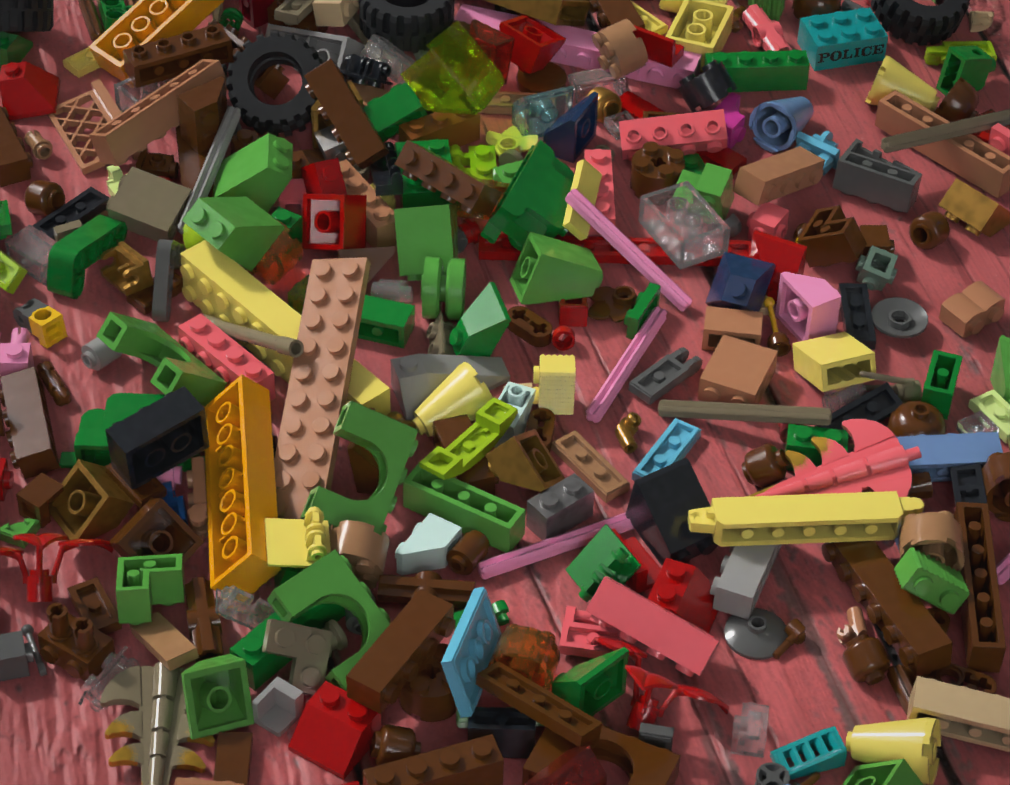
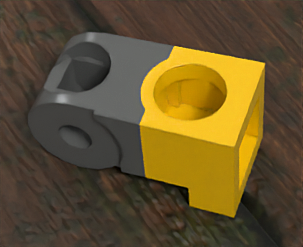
[13,298,68,349]

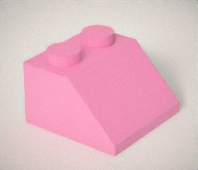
[775,272,841,342]

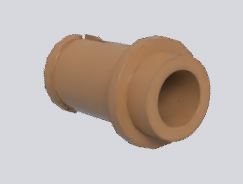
[24,130,53,159]

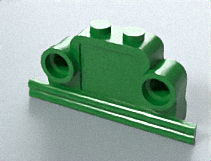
[480,140,574,251]
[59,393,206,472]

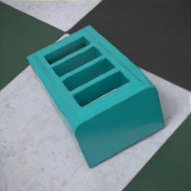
[770,726,847,780]

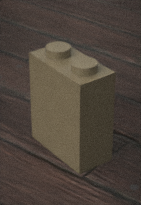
[106,166,192,242]

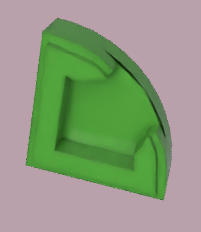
[0,518,41,549]

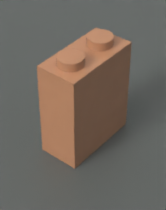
[698,334,778,404]

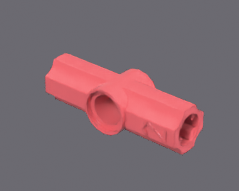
[742,4,792,51]

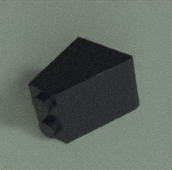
[626,458,718,565]

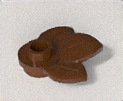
[588,286,638,323]

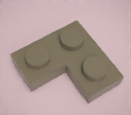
[262,618,333,696]

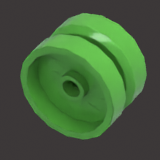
[421,256,466,321]

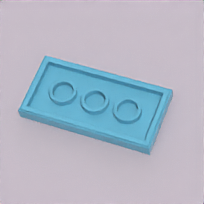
[441,587,504,718]

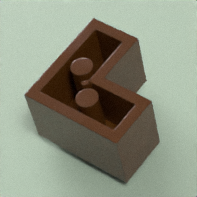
[797,205,867,268]

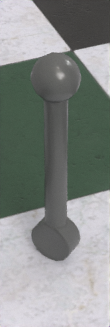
[21,624,47,677]

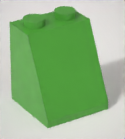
[213,133,293,213]
[182,196,285,272]
[394,204,458,281]
[509,231,603,305]

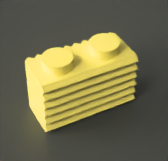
[533,354,576,415]

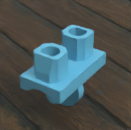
[795,130,840,175]

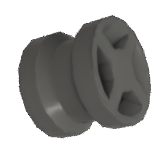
[755,762,790,785]

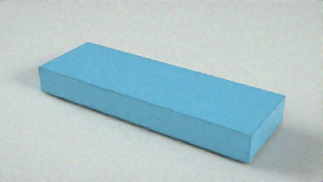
[632,418,701,481]

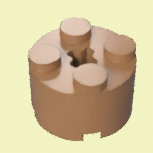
[592,19,648,80]
[899,511,965,571]
[329,520,390,589]

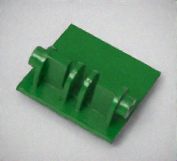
[565,524,642,602]

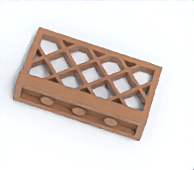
[47,79,140,175]

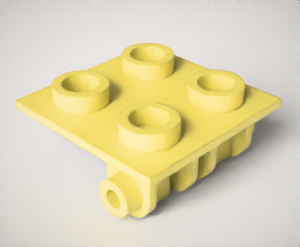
[265,507,331,568]

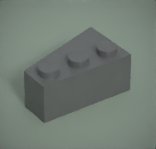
[832,138,922,213]

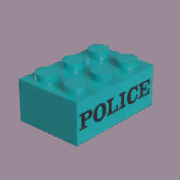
[797,7,888,71]

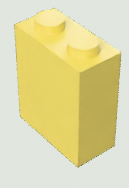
[792,331,876,392]

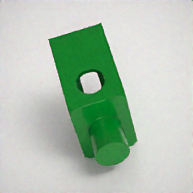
[936,46,996,96]

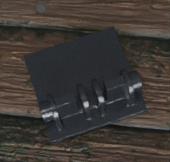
[340,54,393,88]

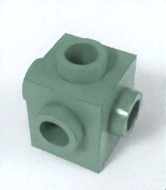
[855,245,898,291]

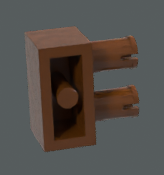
[37,602,116,685]

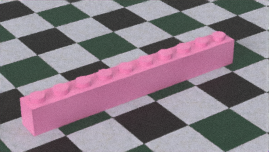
[454,4,702,89]

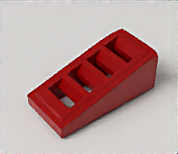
[558,297,588,327]

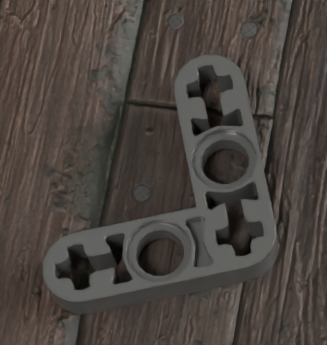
[152,239,185,322]

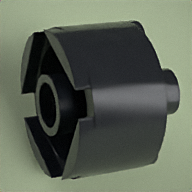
[678,60,738,113]

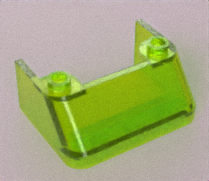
[400,20,504,115]

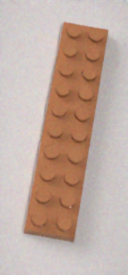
[274,257,371,519]

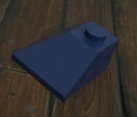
[543,92,598,163]
[705,252,776,312]

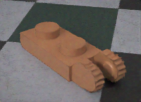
[186,456,208,539]

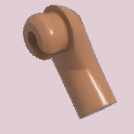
[836,606,867,646]

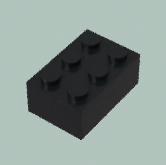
[105,386,210,489]

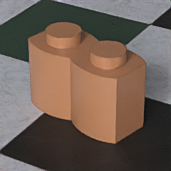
[939,281,1006,338]

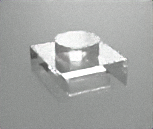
[604,110,634,140]
[956,411,1000,434]

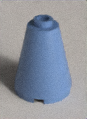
[749,96,814,153]

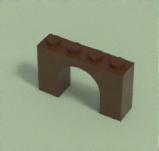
[522,725,681,785]

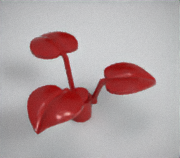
[0,533,113,602]
[591,637,729,731]

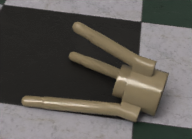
[859,371,922,403]

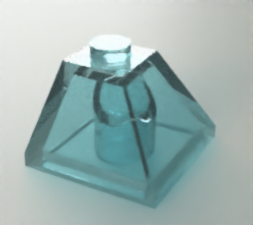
[512,86,574,138]

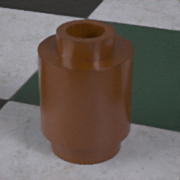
[446,530,490,575]

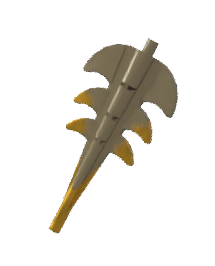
[100,661,215,785]

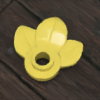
[485,126,538,157]

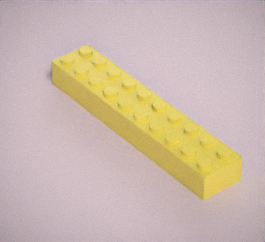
[180,240,391,415]

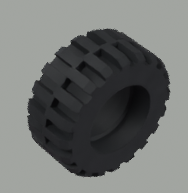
[0,0,54,32]
[359,0,455,53]
[871,0,970,46]
[226,31,323,137]

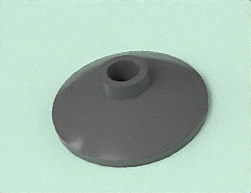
[872,297,928,338]
[724,608,788,660]

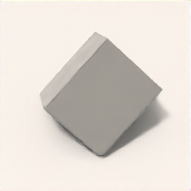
[252,676,304,737]

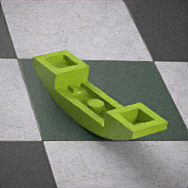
[419,397,518,480]

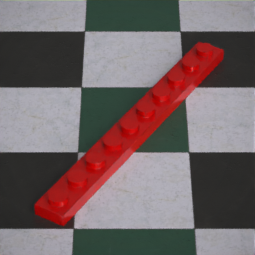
[479,233,752,267]

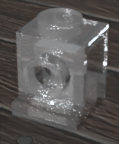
[730,702,769,758]

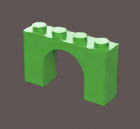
[96,311,227,406]
[300,401,418,536]
[267,549,391,691]

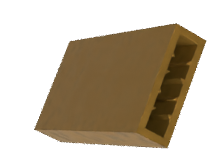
[485,0,591,26]

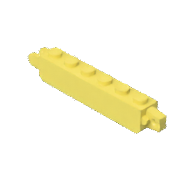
[687,491,924,547]

